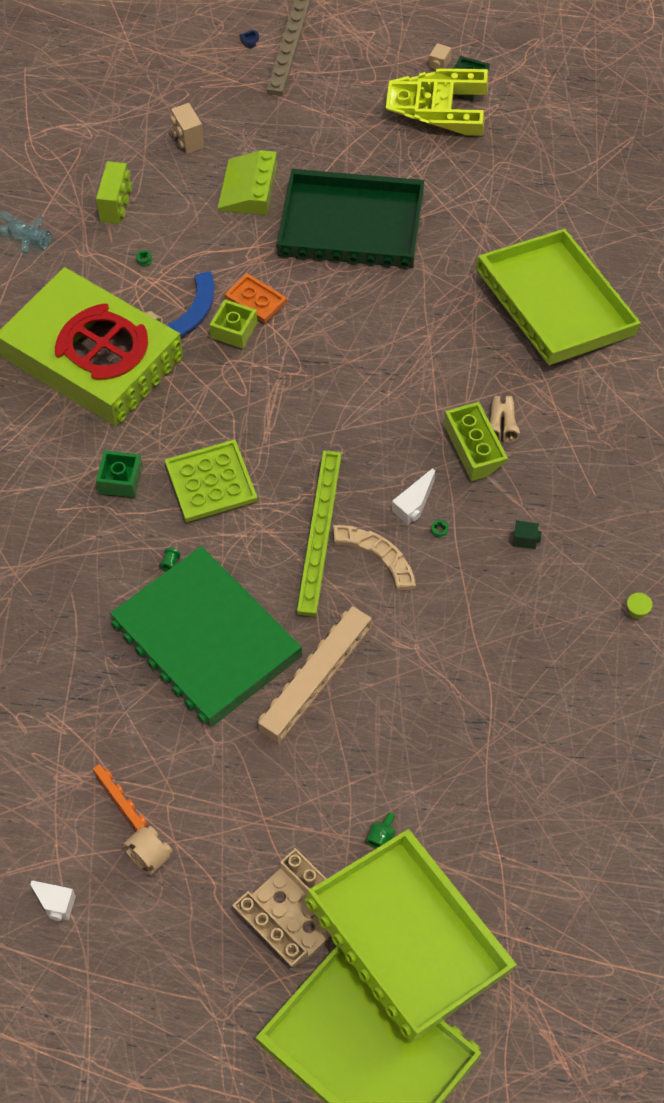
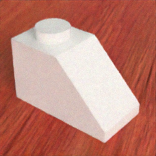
[31,881,76,921]

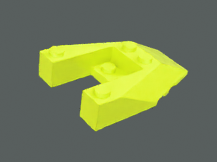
[386,68,488,136]

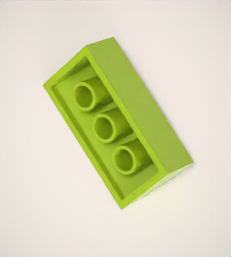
[444,402,508,481]

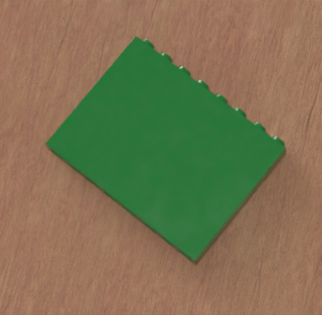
[110,546,302,728]

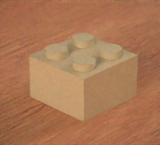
[170,103,205,154]

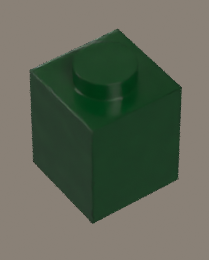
[513,520,542,549]

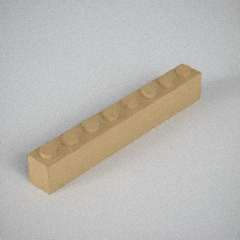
[258,606,372,744]

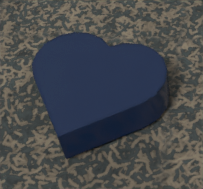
[240,30,259,49]

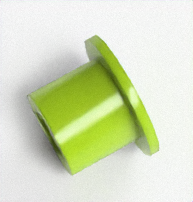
[627,593,652,619]

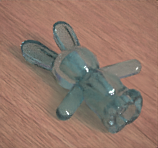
[0,211,52,253]

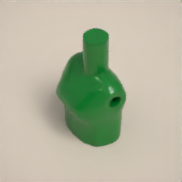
[365,812,395,849]

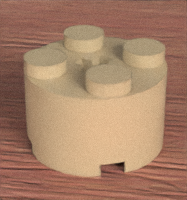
[122,826,172,876]

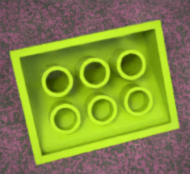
[217,150,277,215]

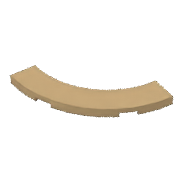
[333,525,416,590]

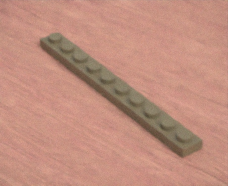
[267,0,311,96]

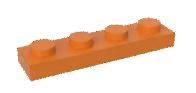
[93,764,148,831]

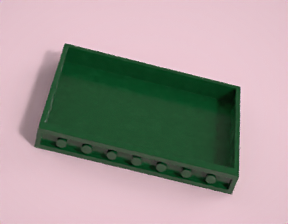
[277,169,425,268]

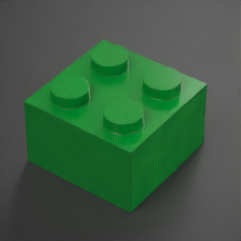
[96,450,143,498]

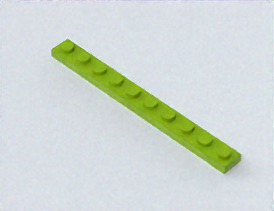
[297,450,342,617]

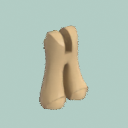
[489,396,520,443]

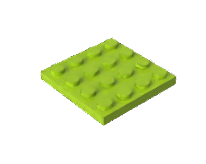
[165,439,258,523]

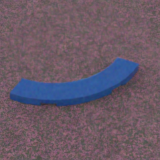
[166,271,214,338]

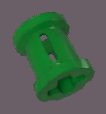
[159,548,181,572]

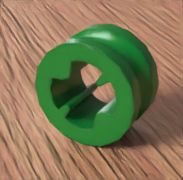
[136,250,152,267]
[431,520,449,538]

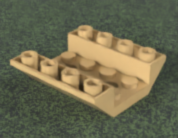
[232,848,332,967]

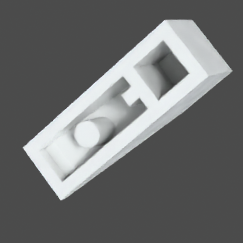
[392,468,435,525]

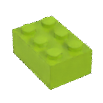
[96,161,132,224]

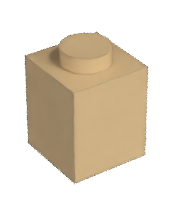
[429,43,452,70]

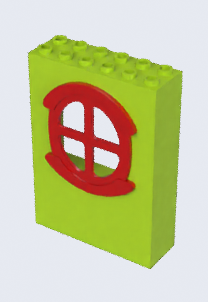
[0,267,183,427]

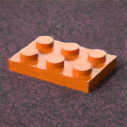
[224,273,287,323]

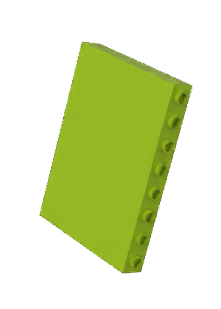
[475,229,641,365]
[304,829,517,1043]
[256,946,482,1103]

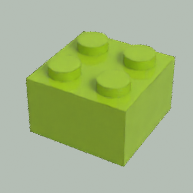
[209,299,258,349]

